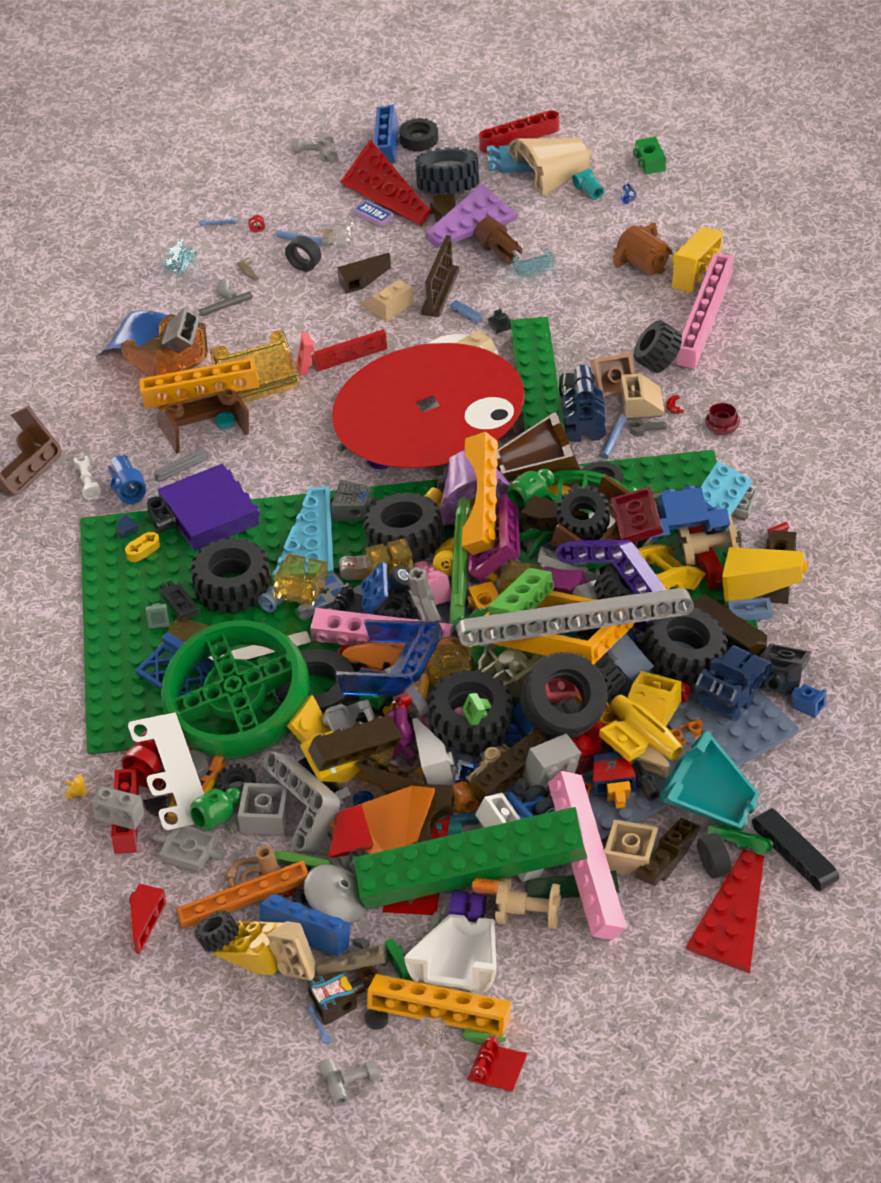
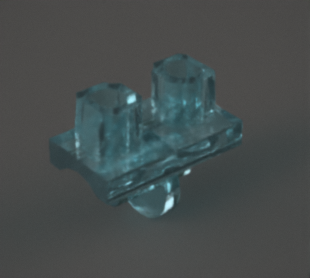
[165,239,197,274]

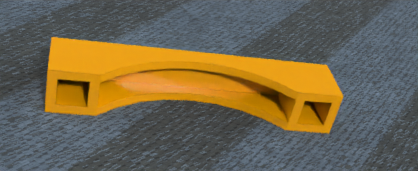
[462,432,498,555]

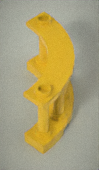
[637,544,706,590]

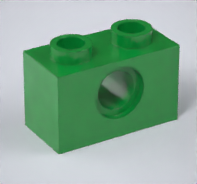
[633,136,666,175]

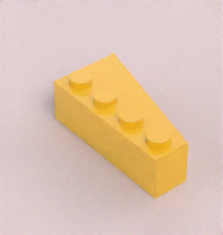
[672,227,723,293]

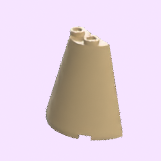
[508,137,592,196]

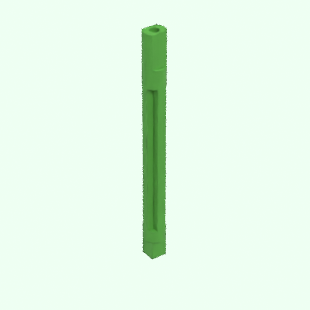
[449,497,470,624]

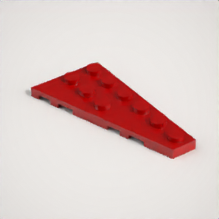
[340,139,432,227]
[687,849,764,974]

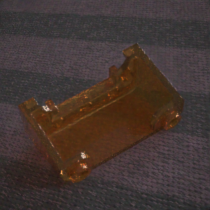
[121,314,208,377]

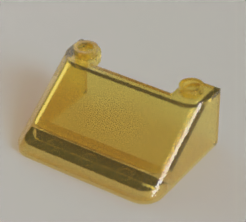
[210,329,300,403]

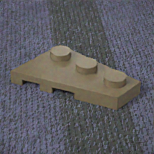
[316,944,386,976]

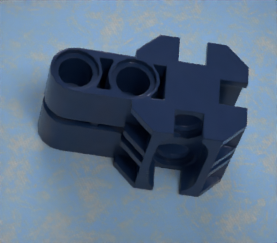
[564,365,606,442]
[695,645,773,721]

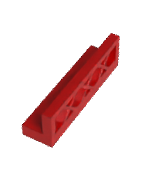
[311,329,387,372]
[688,526,724,591]

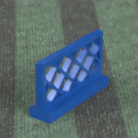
[135,632,229,707]

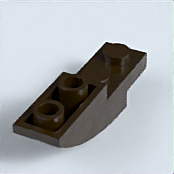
[635,818,700,886]

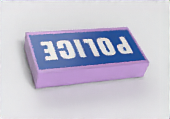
[354,200,393,228]

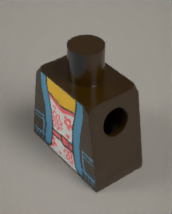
[307,971,366,1025]

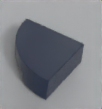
[118,515,138,539]

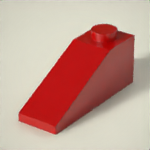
[129,883,166,954]

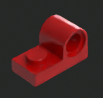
[570,720,610,756]

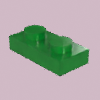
[384,938,414,981]

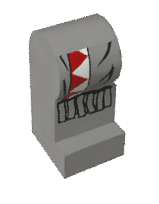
[339,550,378,580]

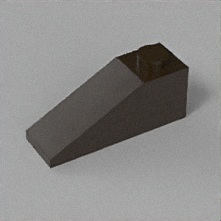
[430,194,460,241]

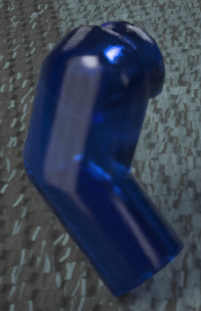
[621,183,637,204]

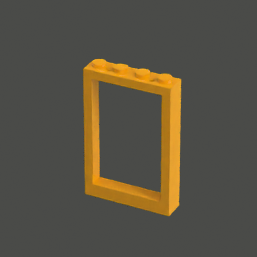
[484,591,634,665]

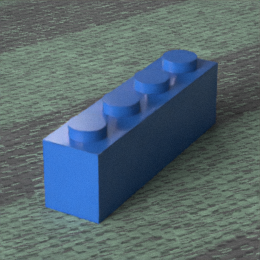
[374,104,399,164]
[259,894,351,957]

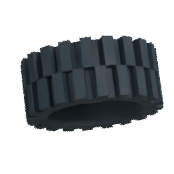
[415,147,480,195]

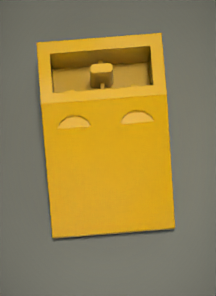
[619,671,682,726]
[212,921,283,975]

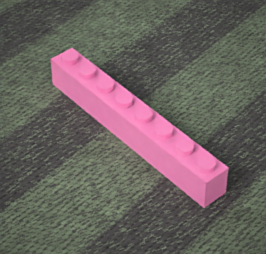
[677,253,733,369]
[548,771,627,940]

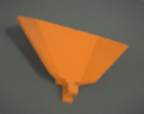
[329,786,435,854]

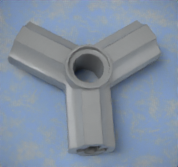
[404,567,441,623]

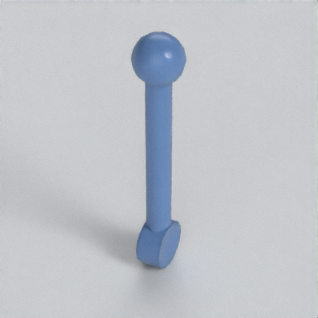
[199,217,237,226]
[308,1005,331,1044]

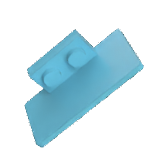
[700,461,753,515]

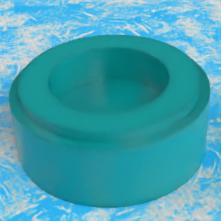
[215,412,235,429]

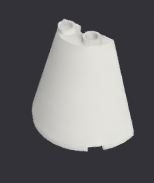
[405,914,496,995]

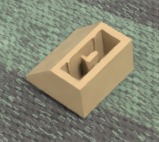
[621,373,665,418]
[267,921,316,980]

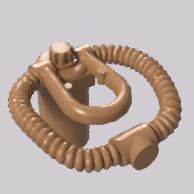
[225,846,279,888]

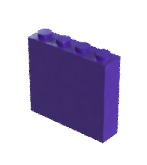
[158,463,260,551]

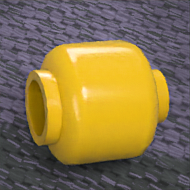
[432,549,454,577]

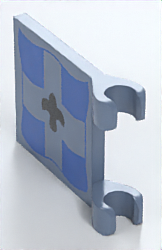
[284,573,344,620]

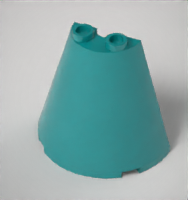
[660,731,760,830]

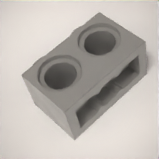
[91,786,144,830]

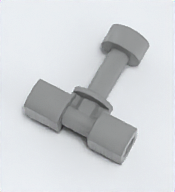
[319,1058,379,1107]

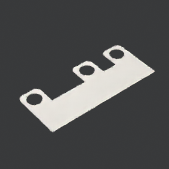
[128,713,204,830]

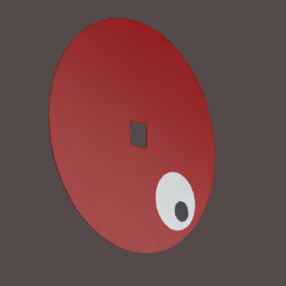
[332,343,524,468]

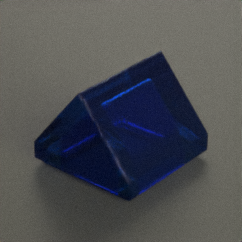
[453,760,479,783]

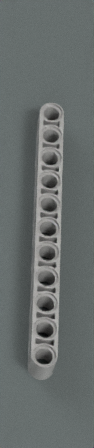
[456,588,694,646]

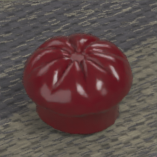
[705,403,740,435]

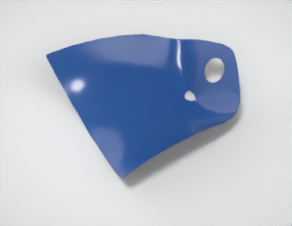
[96,310,175,370]

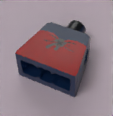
[593,746,636,796]

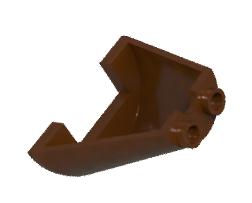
[496,412,581,481]

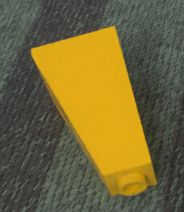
[722,547,808,606]

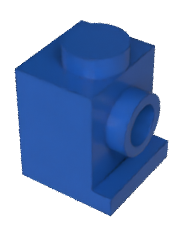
[791,684,827,718]

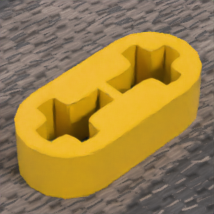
[125,532,160,562]

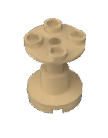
[678,515,739,566]
[495,878,561,929]

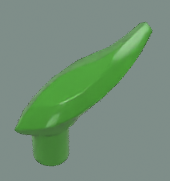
[461,1028,506,1044]

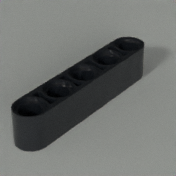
[751,808,840,892]

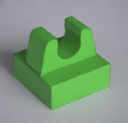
[462,693,491,725]

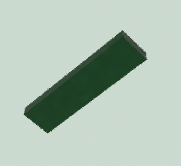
[526,870,619,899]

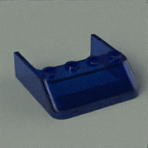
[336,619,443,697]

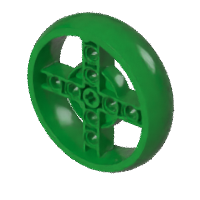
[161,620,310,760]

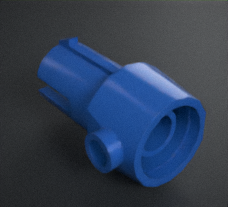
[108,455,147,504]

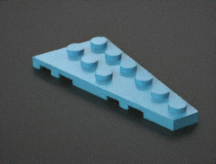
[272,486,334,581]

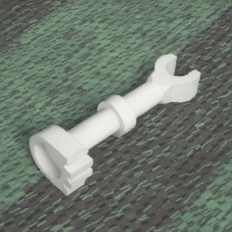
[74,456,101,500]

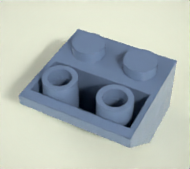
[605,633,653,682]

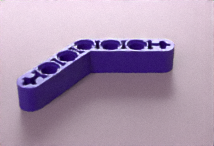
[556,540,666,606]

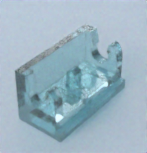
[513,248,554,279]

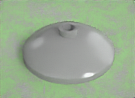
[304,864,366,923]

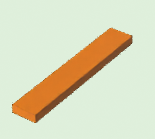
[176,860,308,929]

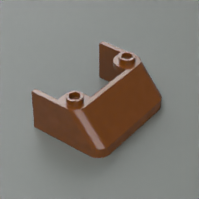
[158,389,249,454]
[0,406,61,496]

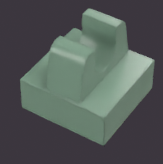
[146,603,169,629]

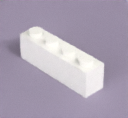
[475,793,544,882]

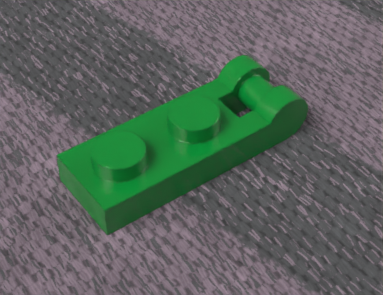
[707,823,773,855]

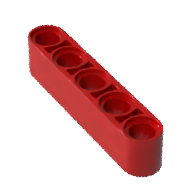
[479,110,560,153]

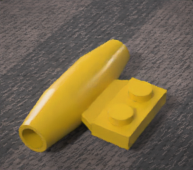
[599,695,683,762]

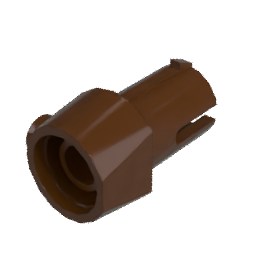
[473,217,523,264]

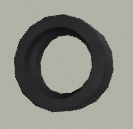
[285,235,322,272]
[697,832,731,879]

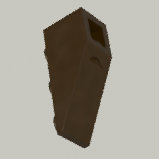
[337,252,391,294]
[522,495,589,532]
[357,757,425,795]

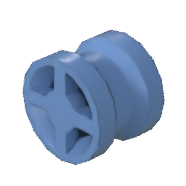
[258,586,284,612]

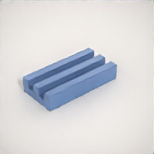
[728,598,773,620]

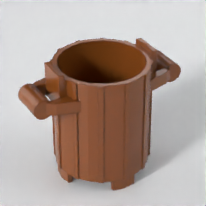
[613,222,673,275]

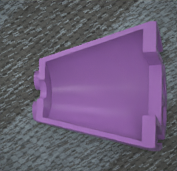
[440,450,510,526]

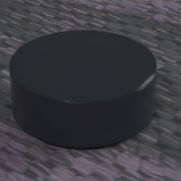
[365,1009,389,1030]

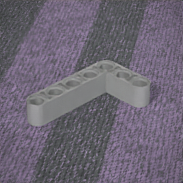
[263,751,340,854]

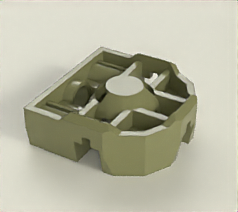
[478,644,546,698]

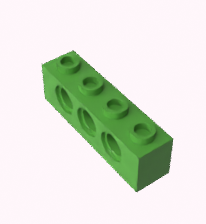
[488,568,554,628]

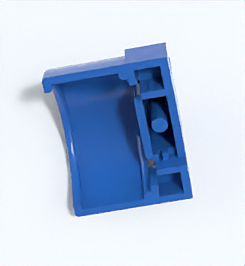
[637,486,730,549]

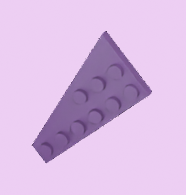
[425,183,517,249]

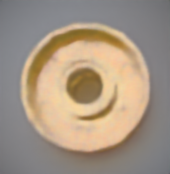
[426,637,472,688]

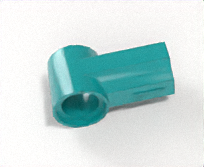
[572,168,604,200]

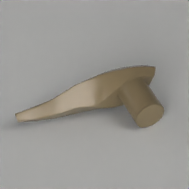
[237,257,259,280]

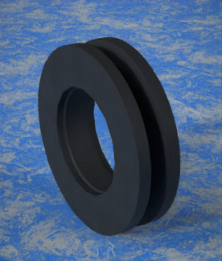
[275,649,356,715]

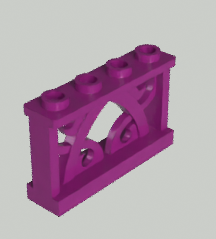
[468,494,520,583]

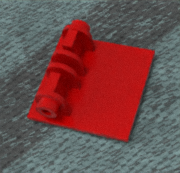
[467,1036,528,1092]

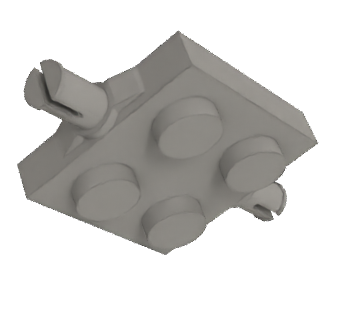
[153,826,225,872]

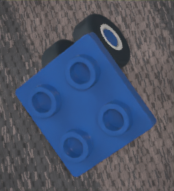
[361,562,410,614]
[505,784,556,819]

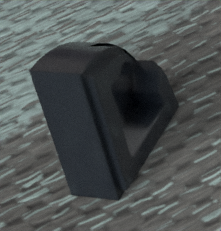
[144,796,168,817]

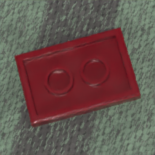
[611,486,664,543]

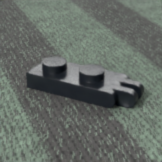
[160,580,200,622]

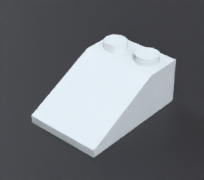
[413,718,459,786]

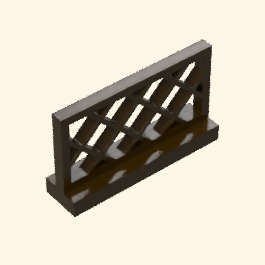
[421,235,459,317]

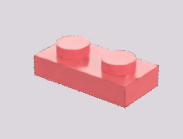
[296,333,315,375]

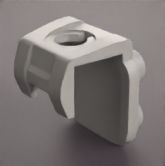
[322,700,376,731]

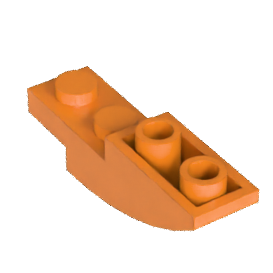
[342,642,431,675]

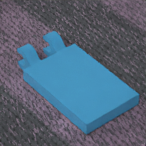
[487,145,534,173]

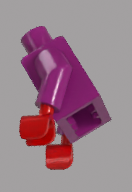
[384,694,419,762]

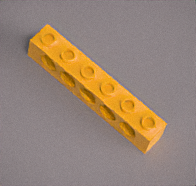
[140,358,259,409]
[367,974,511,1037]

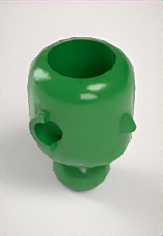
[507,468,555,510]
[190,787,242,831]

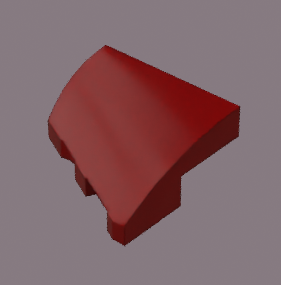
[328,805,374,858]

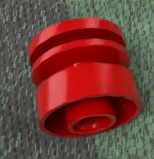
[121,731,166,789]

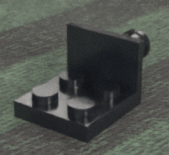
[758,643,811,695]

